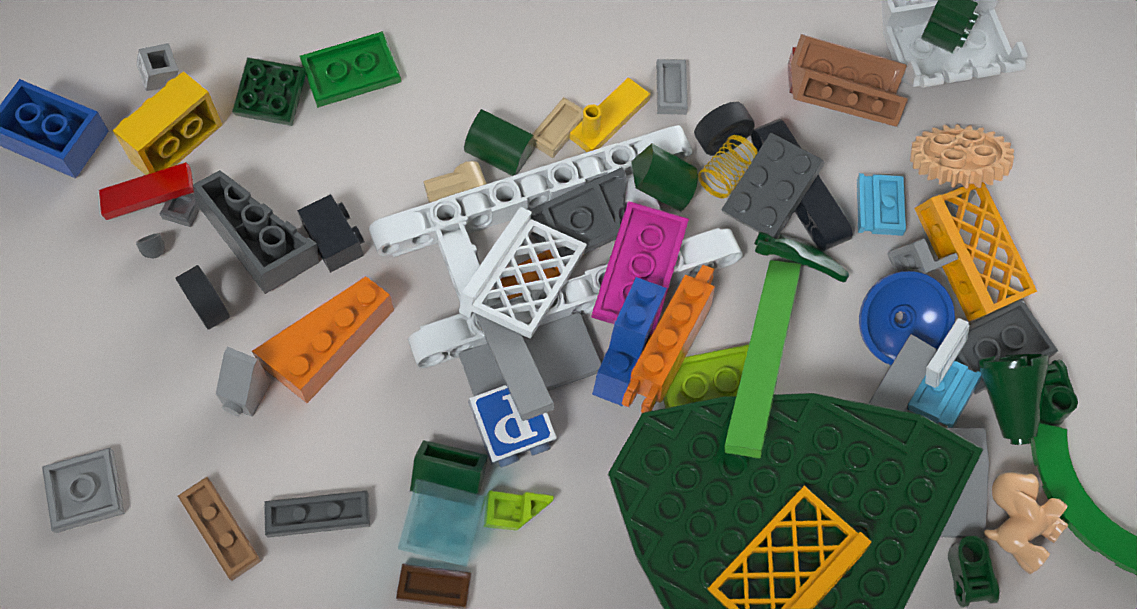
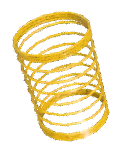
[698,135,758,199]

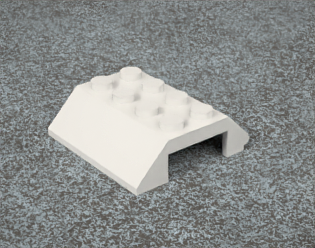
[882,0,1028,88]

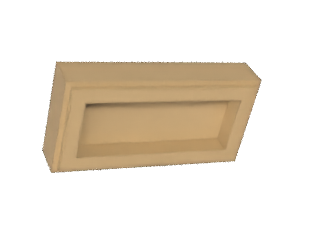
[533,97,584,158]

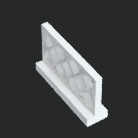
[459,207,587,339]

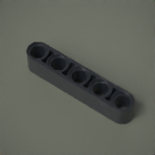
[751,119,853,251]

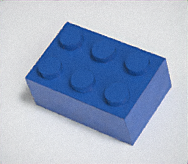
[0,79,109,179]

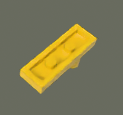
[570,77,650,152]

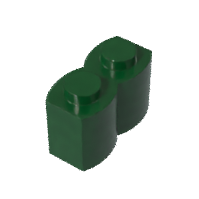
[921,0,979,54]

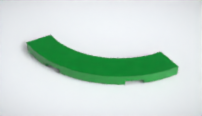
[1030,423,1137,575]

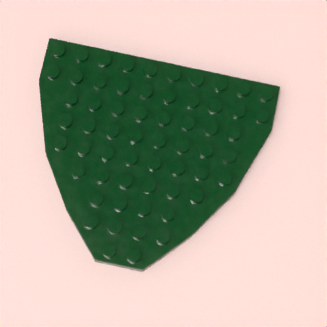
[608,393,984,609]

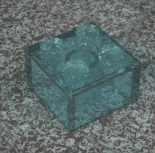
[398,479,486,567]

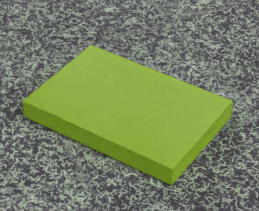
[663,345,749,408]

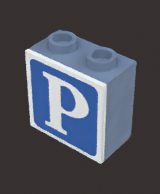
[468,385,557,468]

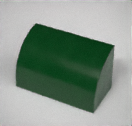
[464,109,534,176]
[631,143,698,212]
[410,440,488,506]

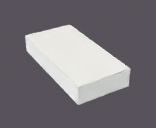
[925,318,970,388]

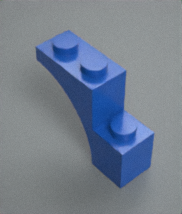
[592,277,667,406]

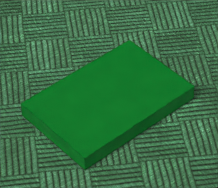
[299,31,402,108]

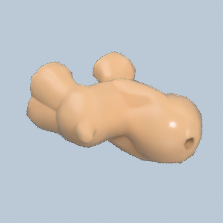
[984,472,1068,575]

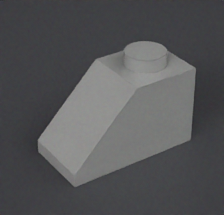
[216,347,271,417]

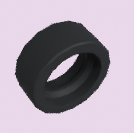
[694,102,755,156]
[175,265,230,330]

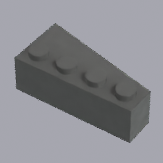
[193,170,319,294]

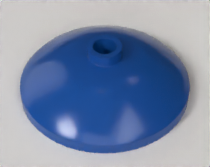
[859,271,955,365]

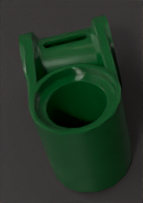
[1040,359,1078,426]
[948,536,1000,607]

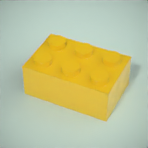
[112,71,223,175]

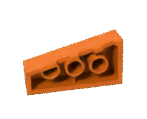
[252,276,394,403]

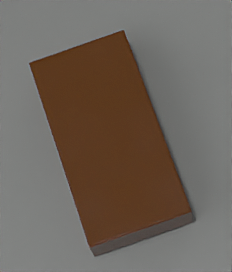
[396,564,472,609]

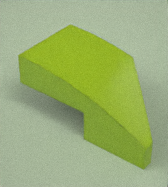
[483,491,554,531]

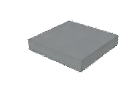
[42,448,125,533]

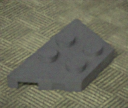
[529,167,626,257]

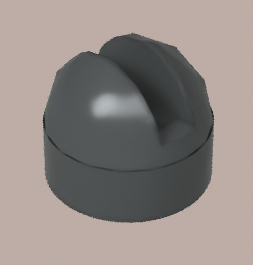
[136,233,165,259]

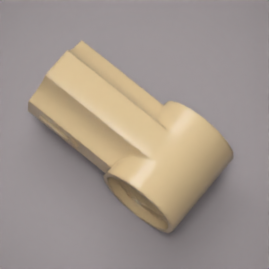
[423,161,487,203]

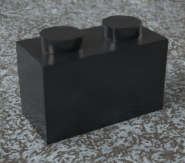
[297,194,364,273]

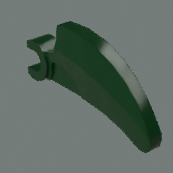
[754,232,849,283]

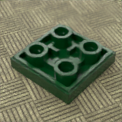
[232,57,306,126]

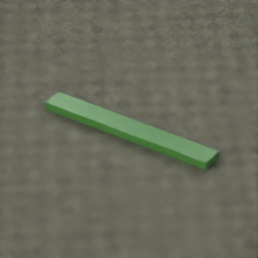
[725,260,801,458]

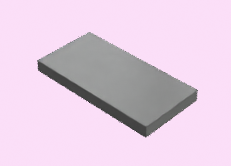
[459,312,601,396]

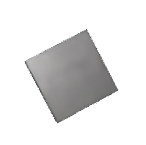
[160,194,200,227]

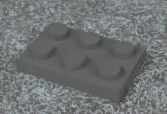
[721,133,825,239]

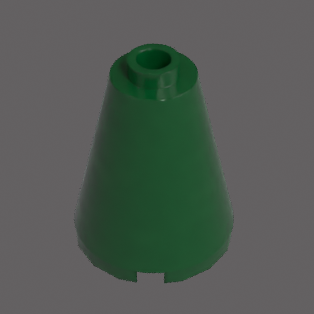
[978,354,1049,445]

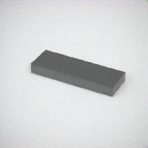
[264,490,370,538]

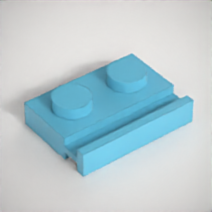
[857,173,906,236]
[908,361,982,428]

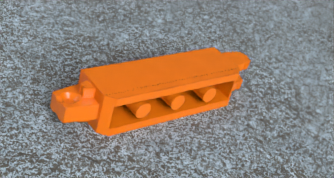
[621,265,715,413]

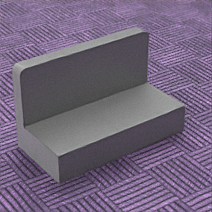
[887,238,958,274]

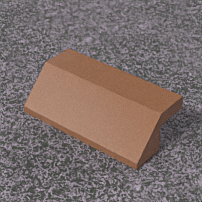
[791,34,908,127]

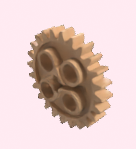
[910,124,1014,188]

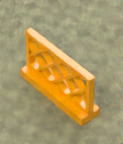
[914,182,1037,322]
[708,486,872,609]

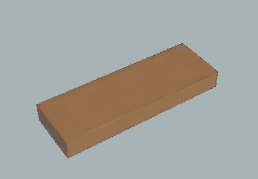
[178,477,262,581]

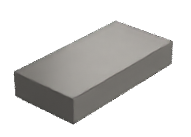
[656,59,688,115]

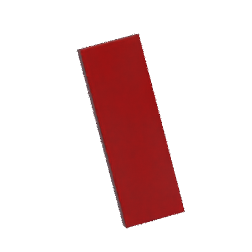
[99,162,194,220]

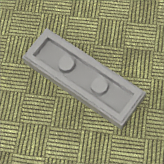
[868,334,937,411]

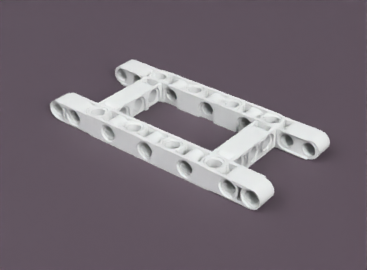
[369,126,743,368]

